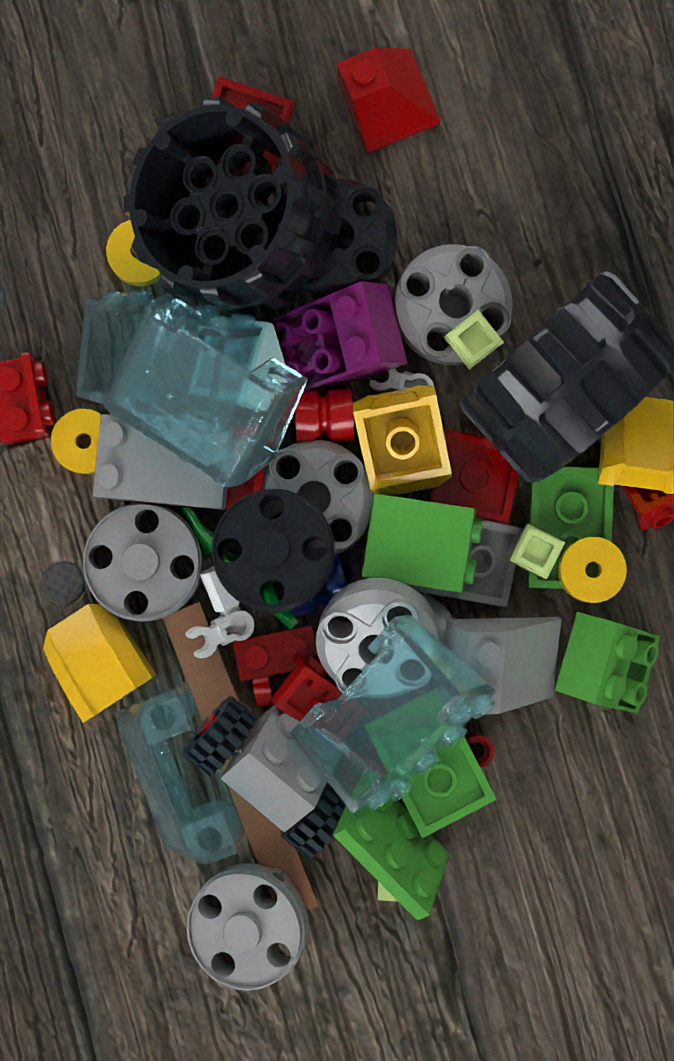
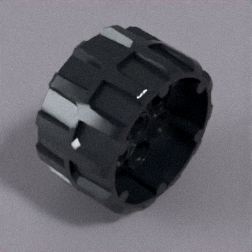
[124,96,342,315]
[460,271,674,483]

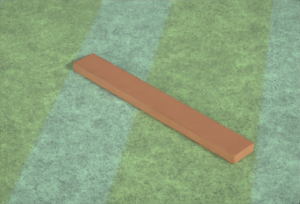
[162,602,319,911]

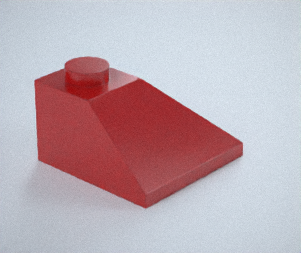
[337,48,441,154]

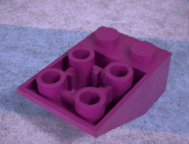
[266,281,408,399]

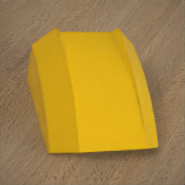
[353,385,452,496]
[597,397,674,494]
[43,604,157,723]

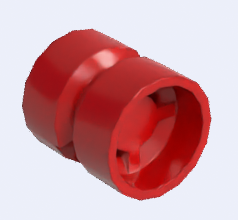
[294,388,354,443]

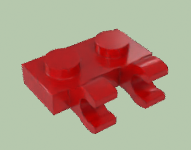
[233,626,319,708]

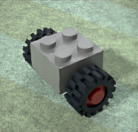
[182,696,350,858]

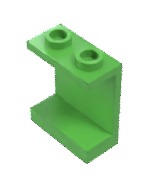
[362,494,483,593]

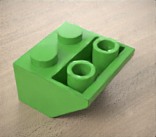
[555,612,660,714]

